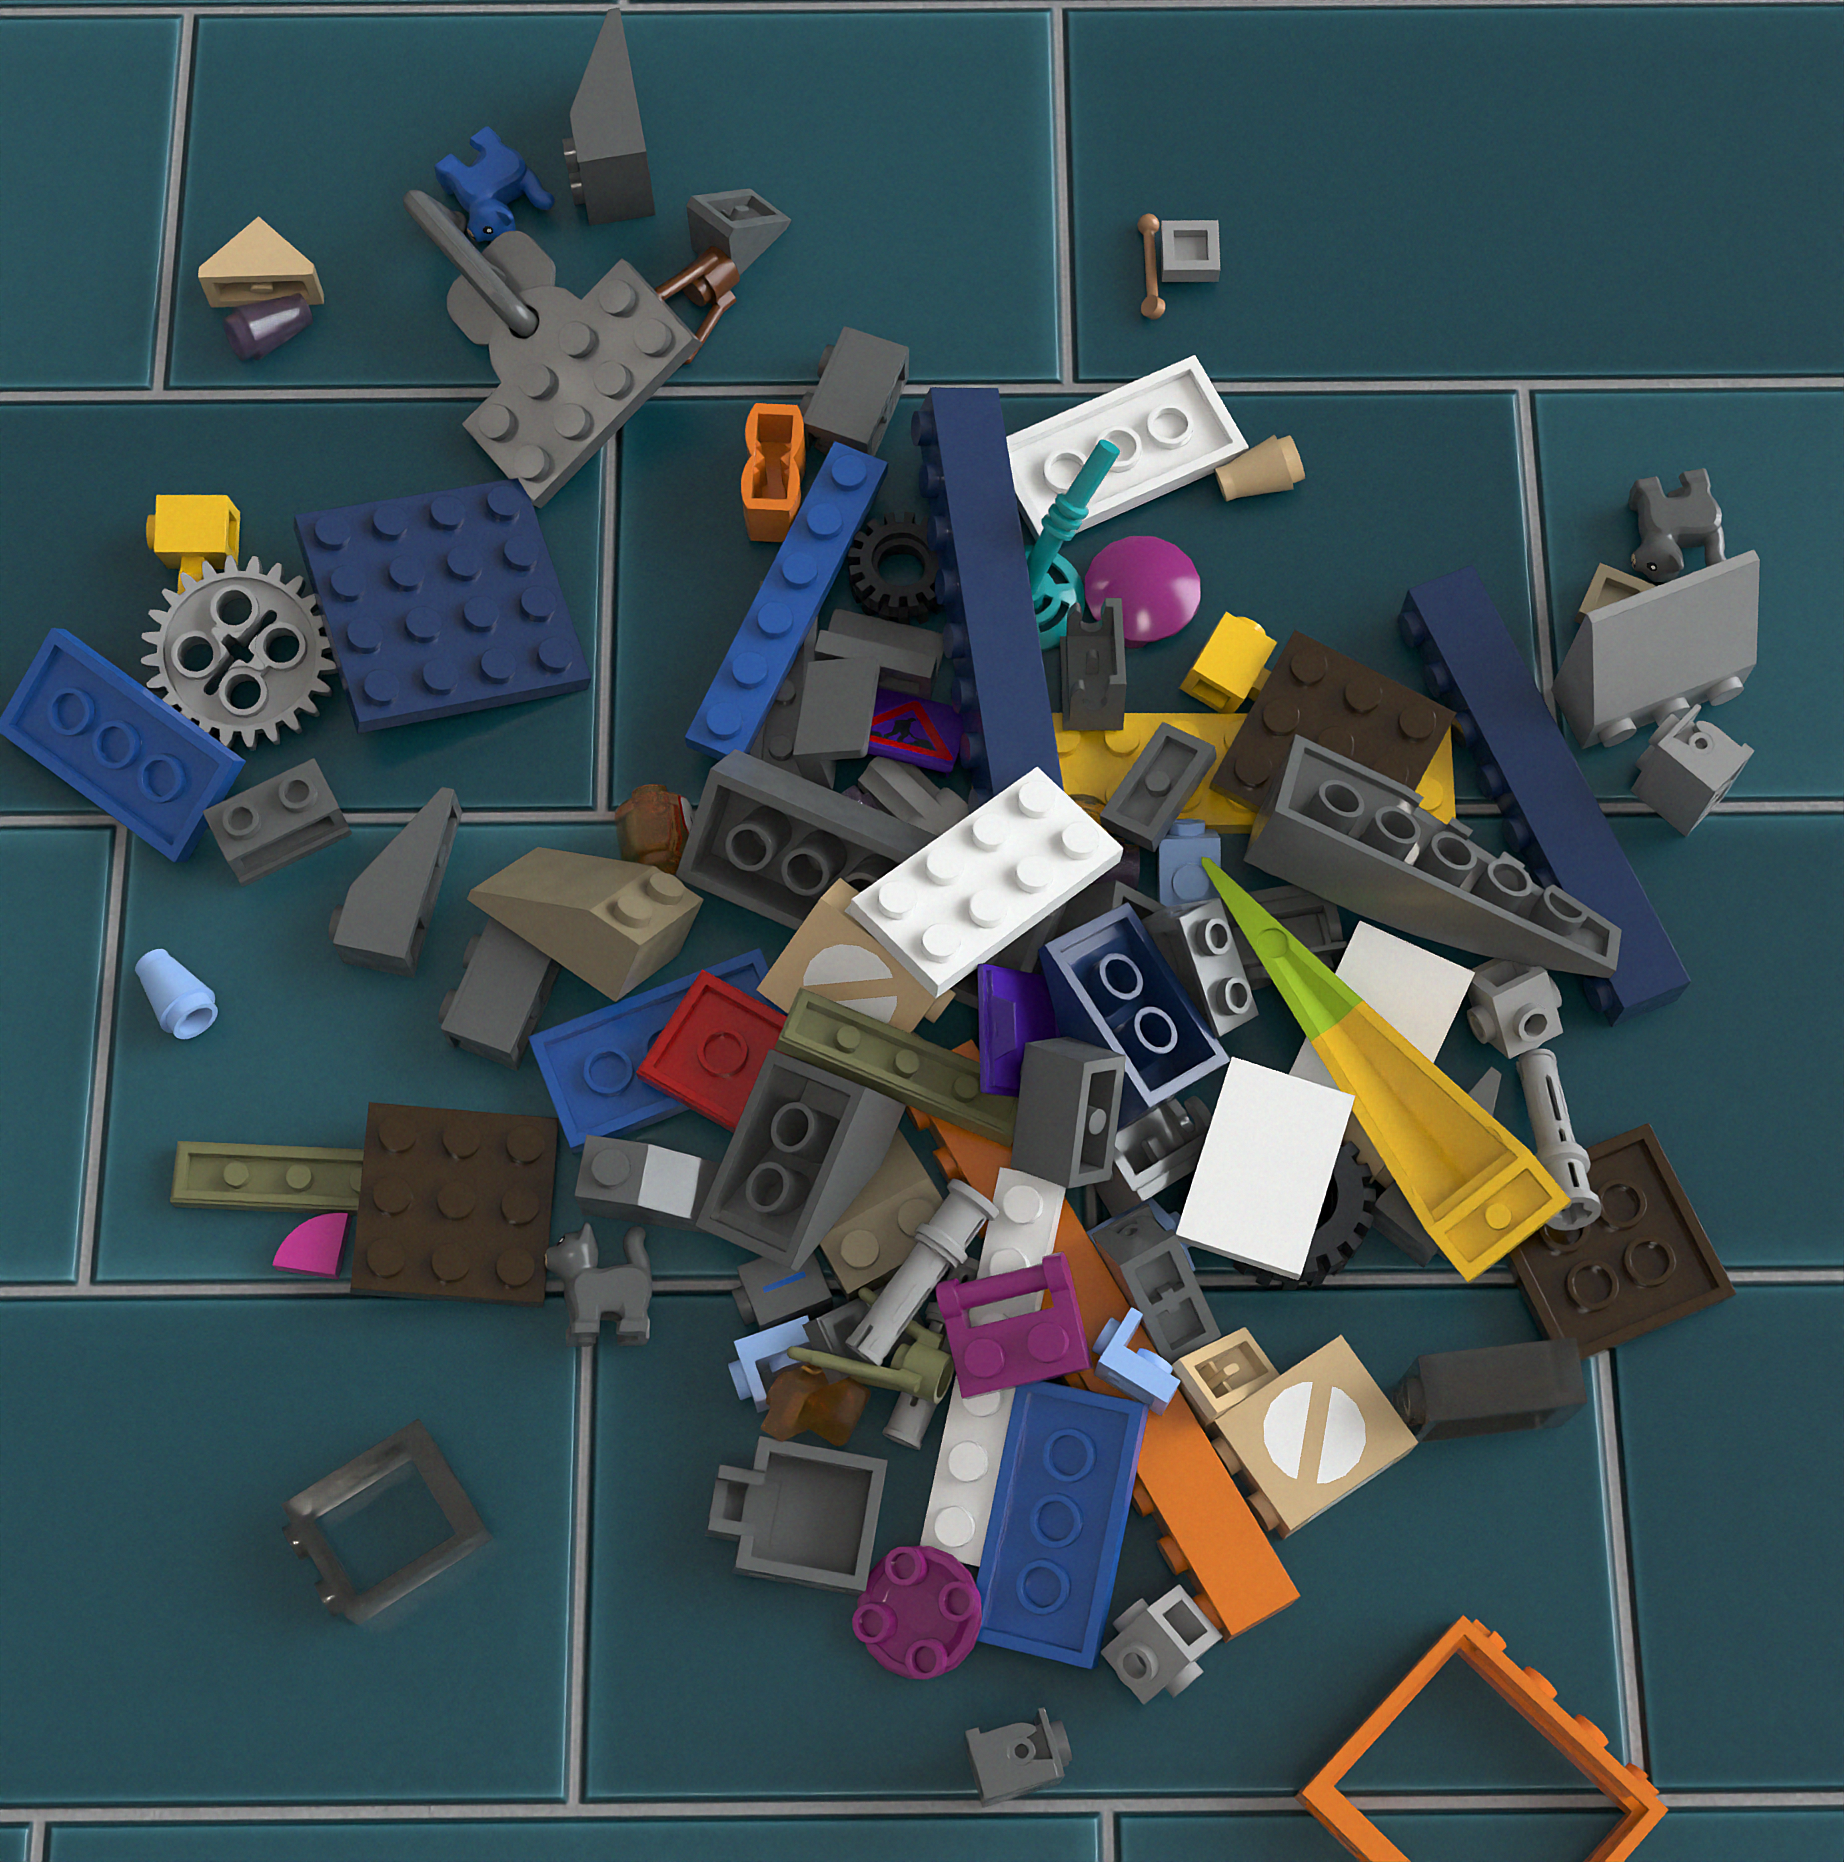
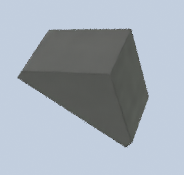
[686,188,791,275]

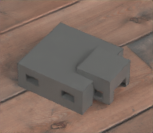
[705,1436,888,1597]

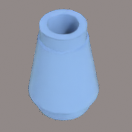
[135,949,218,1039]

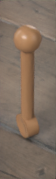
[1137,213,1165,320]

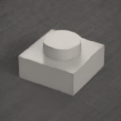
[1160,220,1220,282]

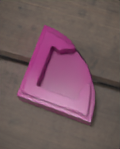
[272,1213,352,1280]

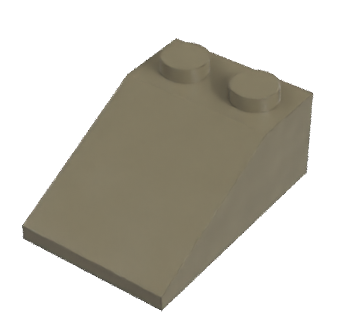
[467,847,704,1002]
[817,1127,944,1302]

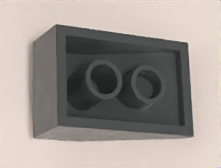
[562,8,656,226]
[695,1048,906,1271]

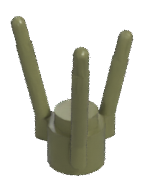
[787,1287,955,1404]

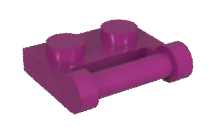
[936,1251,1093,1399]

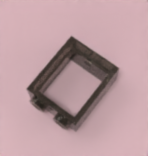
[1392,1338,1588,1443]
[281,1418,493,1625]

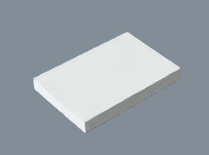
[1289,921,1475,1091]
[1176,1057,1355,1280]

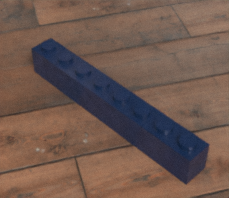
[911,387,1064,815]
[1398,564,1691,1027]

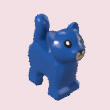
[434,126,555,242]

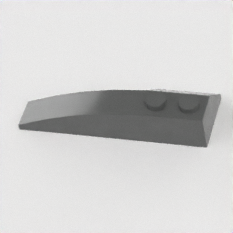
[1243,734,1622,979]

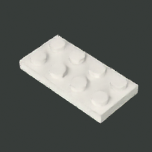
[1006,355,1249,541]
[850,767,1124,999]

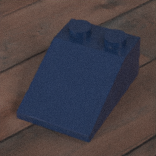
[1038,902,1231,1132]

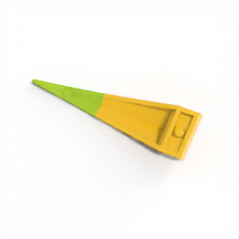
[1201,856,1571,1284]

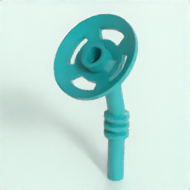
[1024,439,1120,653]

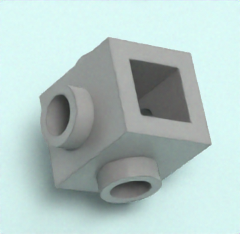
[1467,958,1563,1059]
[1101,1584,1223,1705]

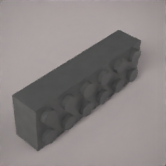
[675,749,1068,1010]

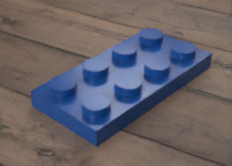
[0,628,246,863]
[528,948,806,1155]
[969,1381,1150,1669]

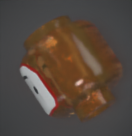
[614,784,694,875]

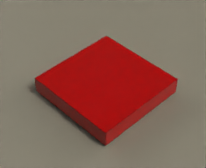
[636,969,795,1133]

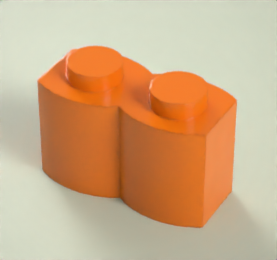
[741,403,806,542]

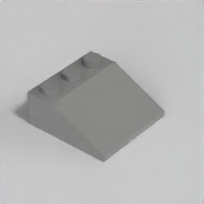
[1551,549,1760,749]

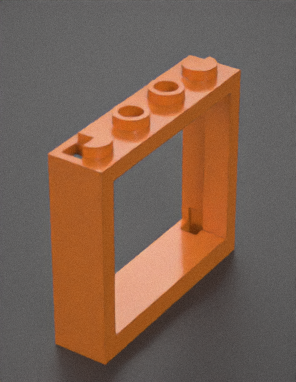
[1294,1615,1669,1862]

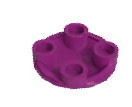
[1084,536,1200,648]
[852,1546,982,1679]

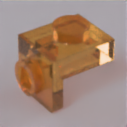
[761,1363,870,1446]

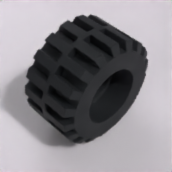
[1232,1141,1376,1290]

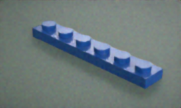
[685,441,888,761]

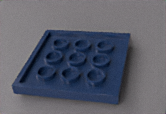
[293,478,591,734]

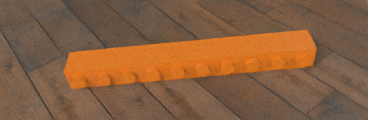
[903,1039,1300,1643]

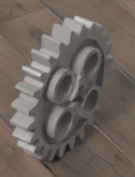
[141,555,338,751]

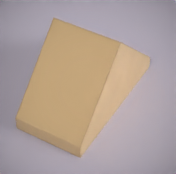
[198,216,324,307]
[1171,1327,1280,1433]

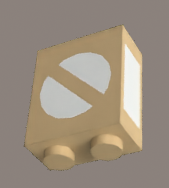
[756,878,956,1039]
[1208,1335,1419,1540]

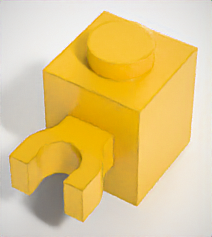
[146,495,240,595]
[1179,612,1277,713]

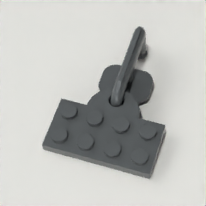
[403,190,702,509]

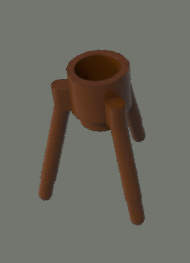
[654,246,740,365]

